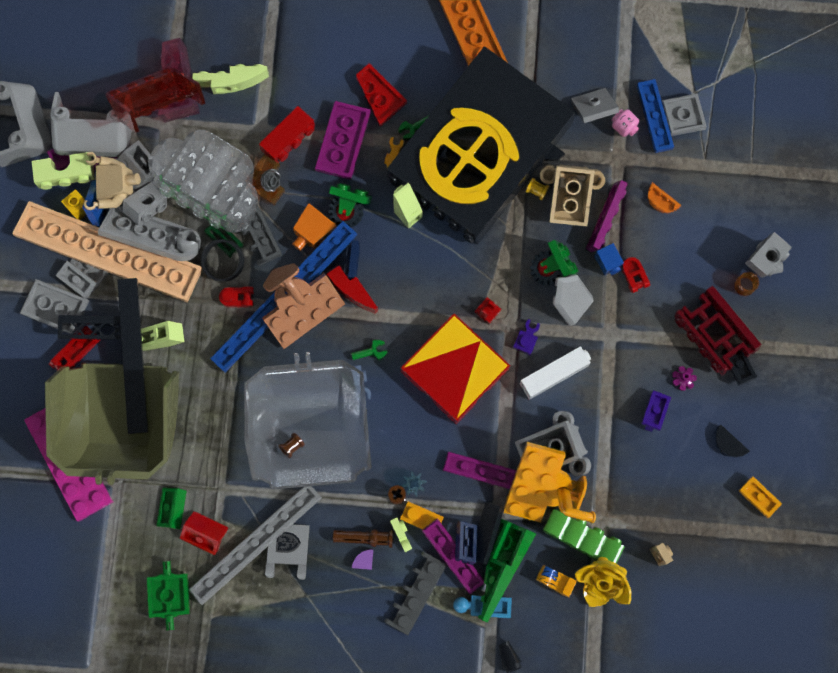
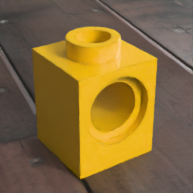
[61,189,86,220]

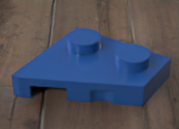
[82,180,105,228]

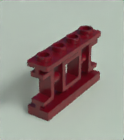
[674,286,762,375]

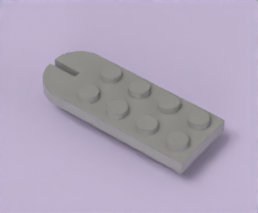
[98,206,201,261]

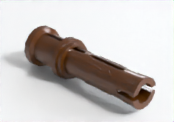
[333,529,393,548]

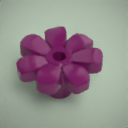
[672,366,697,391]

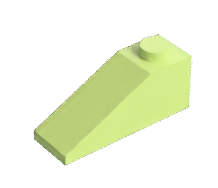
[141,321,184,351]

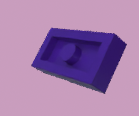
[641,390,671,432]

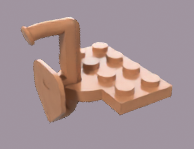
[262,263,345,349]

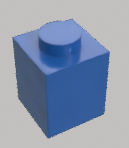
[594,243,624,276]

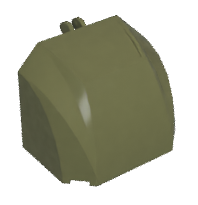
[45,363,179,485]

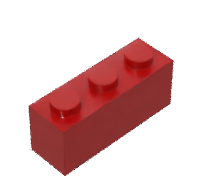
[259,106,315,165]

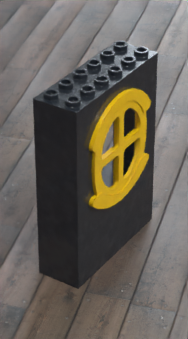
[387,46,575,245]

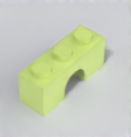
[32,152,95,189]

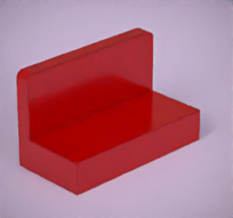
[180,511,228,555]

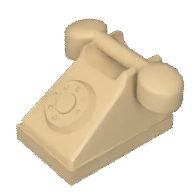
[540,164,605,226]

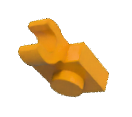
[384,137,404,168]

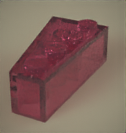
[158,38,200,123]

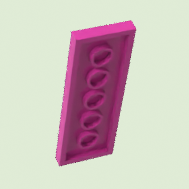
[24,408,113,522]

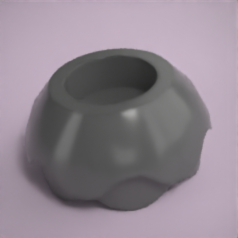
[260,169,281,192]

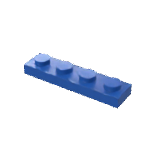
[637,79,674,153]

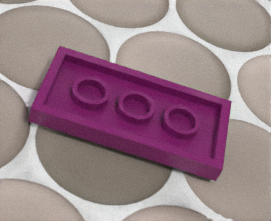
[315,101,371,180]

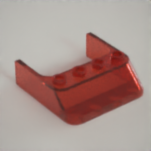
[105,67,206,133]

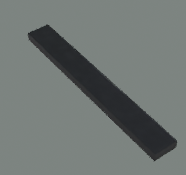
[117,278,149,434]

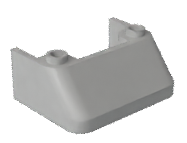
[0,81,53,167]
[50,92,135,157]

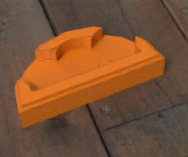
[647,182,681,213]

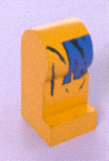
[536,565,577,598]

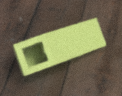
[393,183,423,229]

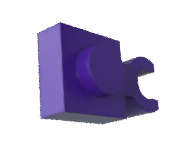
[513,319,540,356]

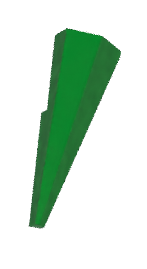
[478,519,536,623]

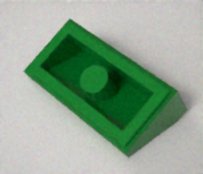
[156,487,187,529]

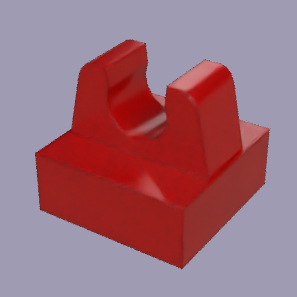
[475,297,502,324]

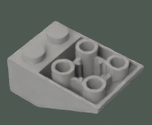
[116,140,165,206]

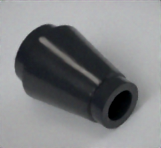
[498,641,522,673]

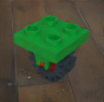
[328,183,373,228]
[530,240,579,286]

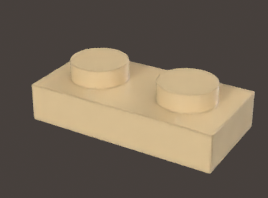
[649,543,674,566]

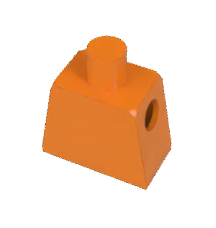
[292,203,337,251]

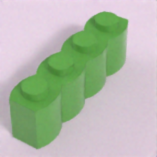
[542,508,625,564]

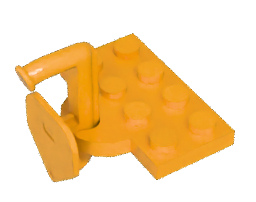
[503,442,596,523]

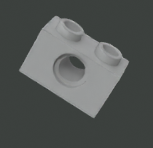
[123,182,167,226]
[745,232,792,278]

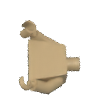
[84,152,141,210]

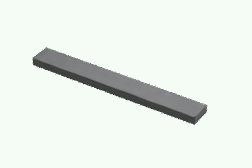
[188,483,322,605]

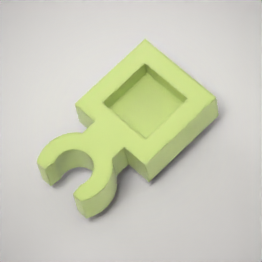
[390,518,412,552]

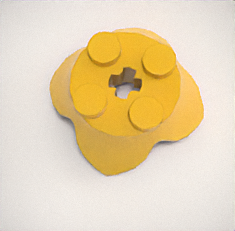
[575,557,631,607]

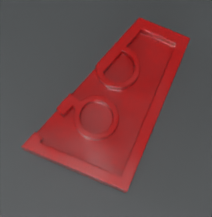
[356,63,407,127]

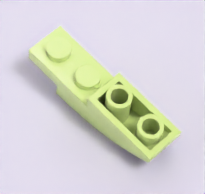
[193,64,269,94]

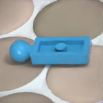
[453,595,512,618]

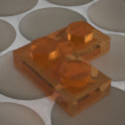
[243,154,285,206]

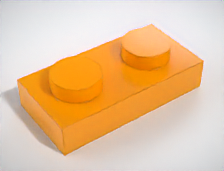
[738,476,782,518]
[400,501,444,530]

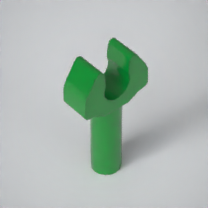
[399,115,429,141]
[351,340,388,360]

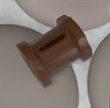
[278,433,305,459]
[388,485,406,505]

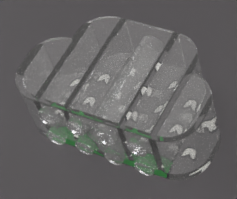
[148,130,258,233]

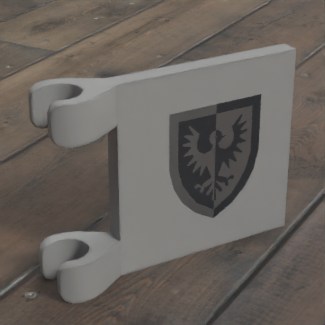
[265,524,310,580]

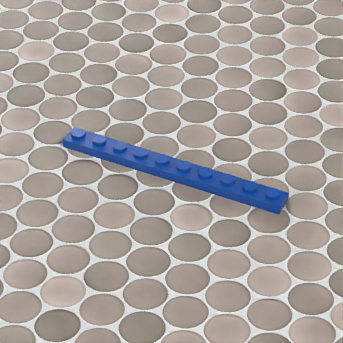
[210,221,357,373]

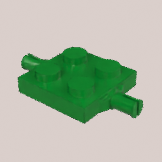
[147,561,190,631]

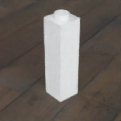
[519,346,591,400]

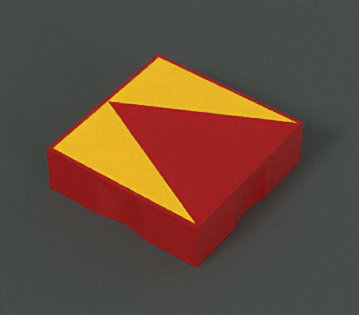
[401,314,511,425]

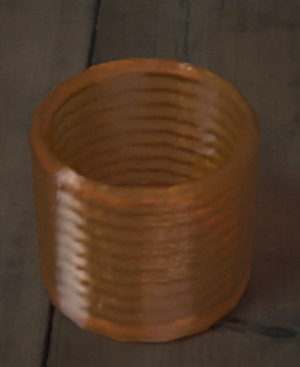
[735,272,759,296]

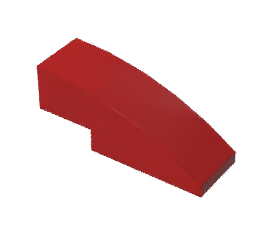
[327,266,378,314]

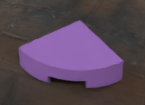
[352,550,374,570]

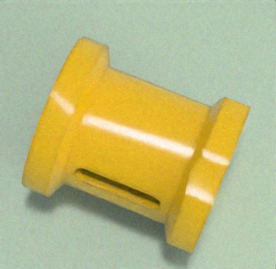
[526,178,550,201]

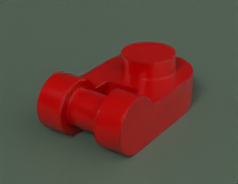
[622,257,650,293]
[219,286,254,308]

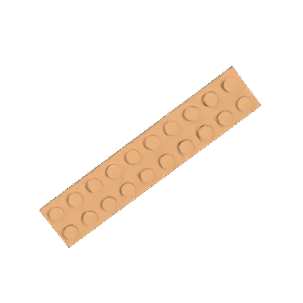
[12,201,203,303]

